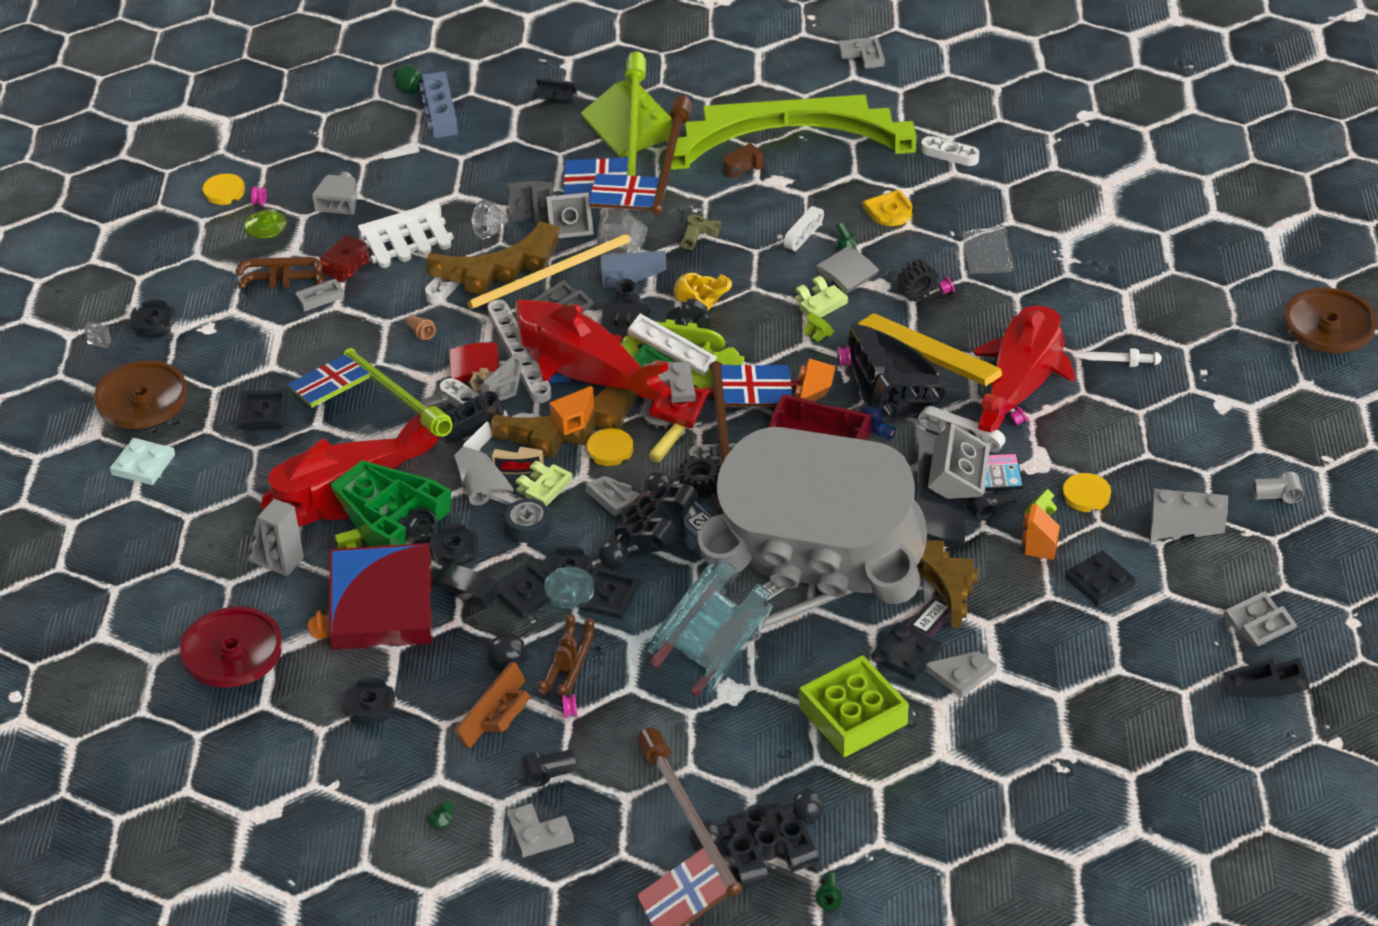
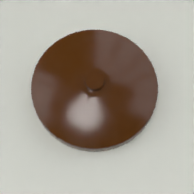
[1284,287,1377,353]
[94,360,188,429]

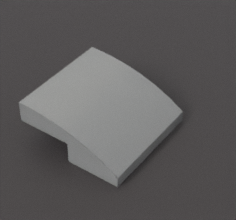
[816,246,879,294]
[1223,591,1297,648]

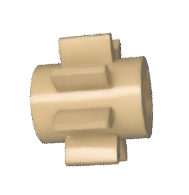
[469,368,494,394]

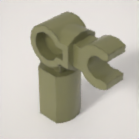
[681,214,721,250]

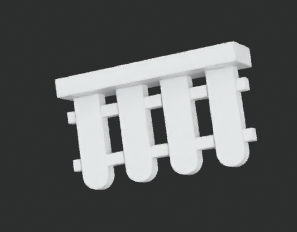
[358,202,453,268]

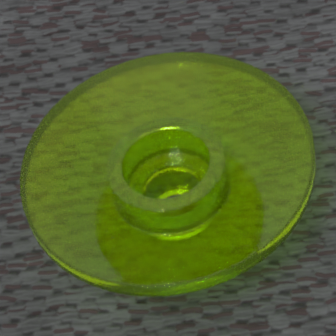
[244,210,287,238]

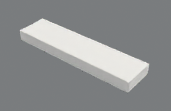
[627,314,717,377]

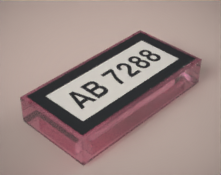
[907,596,950,638]

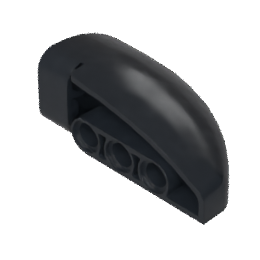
[847,325,946,421]

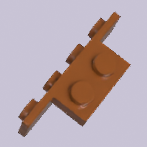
[455,662,530,748]

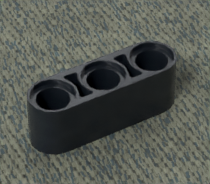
[443,391,504,443]

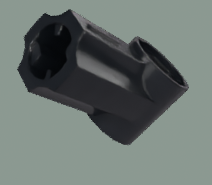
[521,749,577,787]

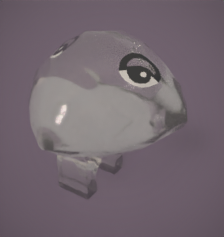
[472,199,508,240]

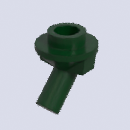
[835,221,857,250]
[426,801,453,828]
[815,873,843,911]

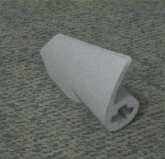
[454,446,513,506]

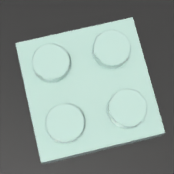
[110,438,175,485]

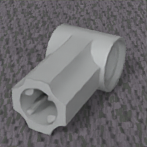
[1252,472,1304,504]

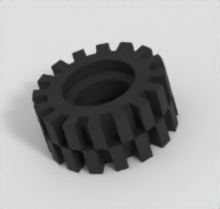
[895,259,938,302]
[679,455,721,498]

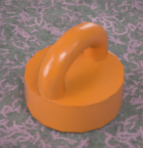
[308,610,329,639]

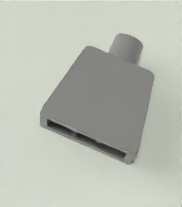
[312,172,357,215]

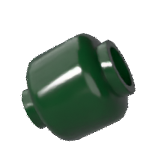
[393,65,423,94]

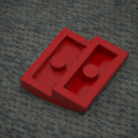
[450,342,499,383]

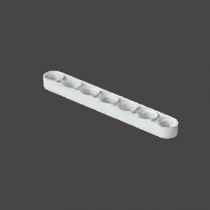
[488,299,551,403]

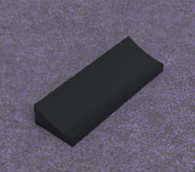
[917,429,965,548]

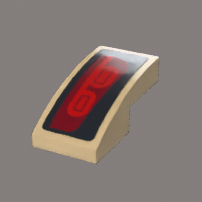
[492,447,544,474]

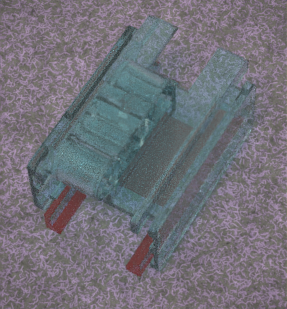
[647,559,773,697]

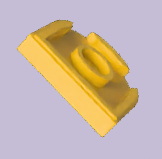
[862,189,912,226]

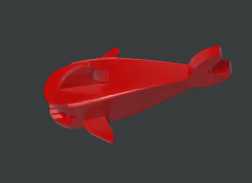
[974,306,1075,433]
[261,405,439,527]

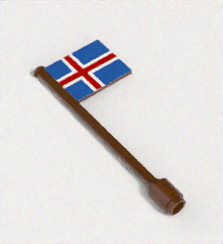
[589,95,692,215]
[709,361,792,515]

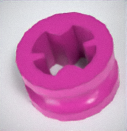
[251,186,267,206]
[837,346,851,367]
[562,694,577,718]

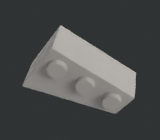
[1150,489,1228,543]
[248,499,304,576]

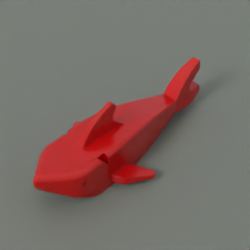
[515,299,671,400]

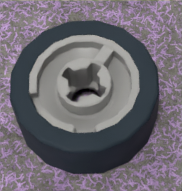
[504,498,551,543]

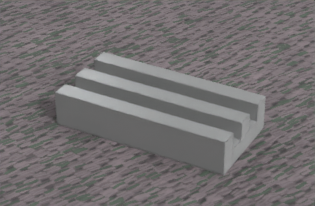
[295,279,345,312]

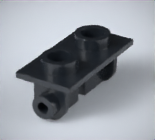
[534,78,578,103]

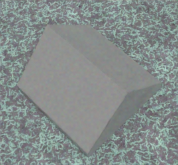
[546,192,594,239]

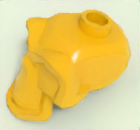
[673,273,732,311]

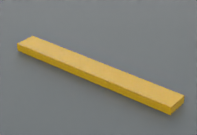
[467,234,630,310]
[858,313,1002,386]

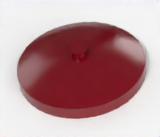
[180,607,283,688]

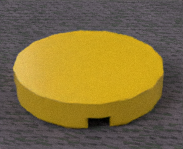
[203,174,245,205]
[587,428,633,466]
[1063,473,1111,512]

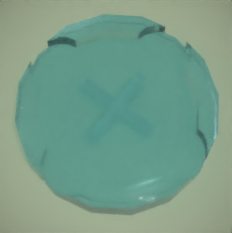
[544,567,594,608]

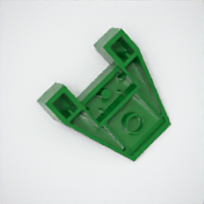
[331,461,452,547]

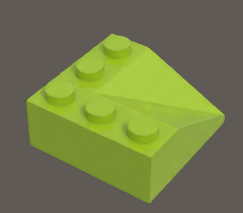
[799,655,909,758]

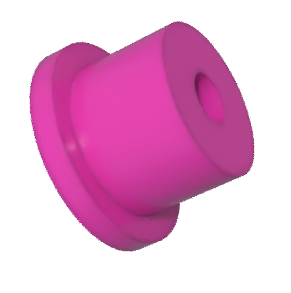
[937,276,955,295]
[1009,406,1028,426]

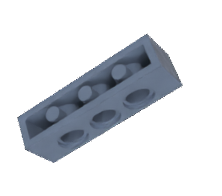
[419,71,458,138]

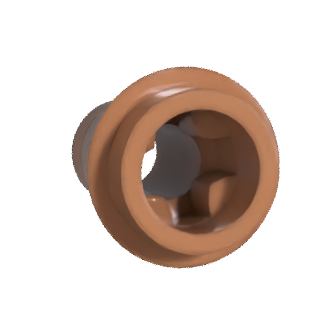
[406,314,436,340]

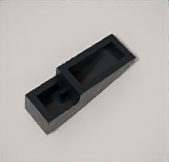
[432,563,501,609]
[1223,658,1310,697]

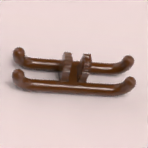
[235,257,325,289]
[537,614,595,698]

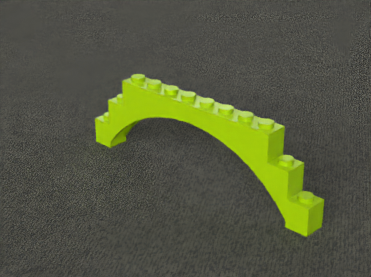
[667,95,916,170]

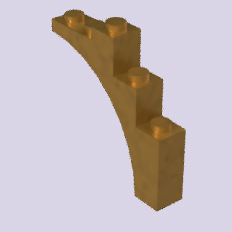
[426,221,560,295]
[491,386,637,459]
[917,540,978,628]

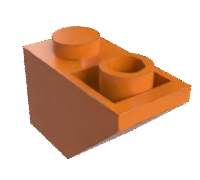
[793,358,836,401]
[550,386,594,436]
[1022,504,1060,560]

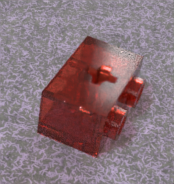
[320,235,369,283]

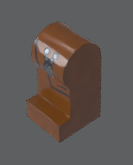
[724,143,763,178]

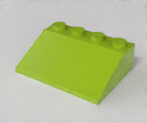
[581,79,672,158]

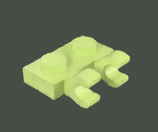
[795,276,848,318]
[516,461,572,506]

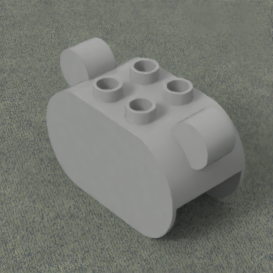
[698,427,927,604]

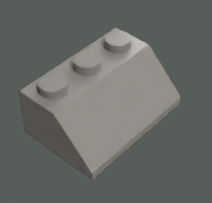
[928,423,990,499]

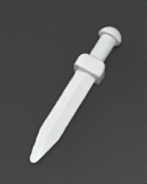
[1073,348,1161,367]

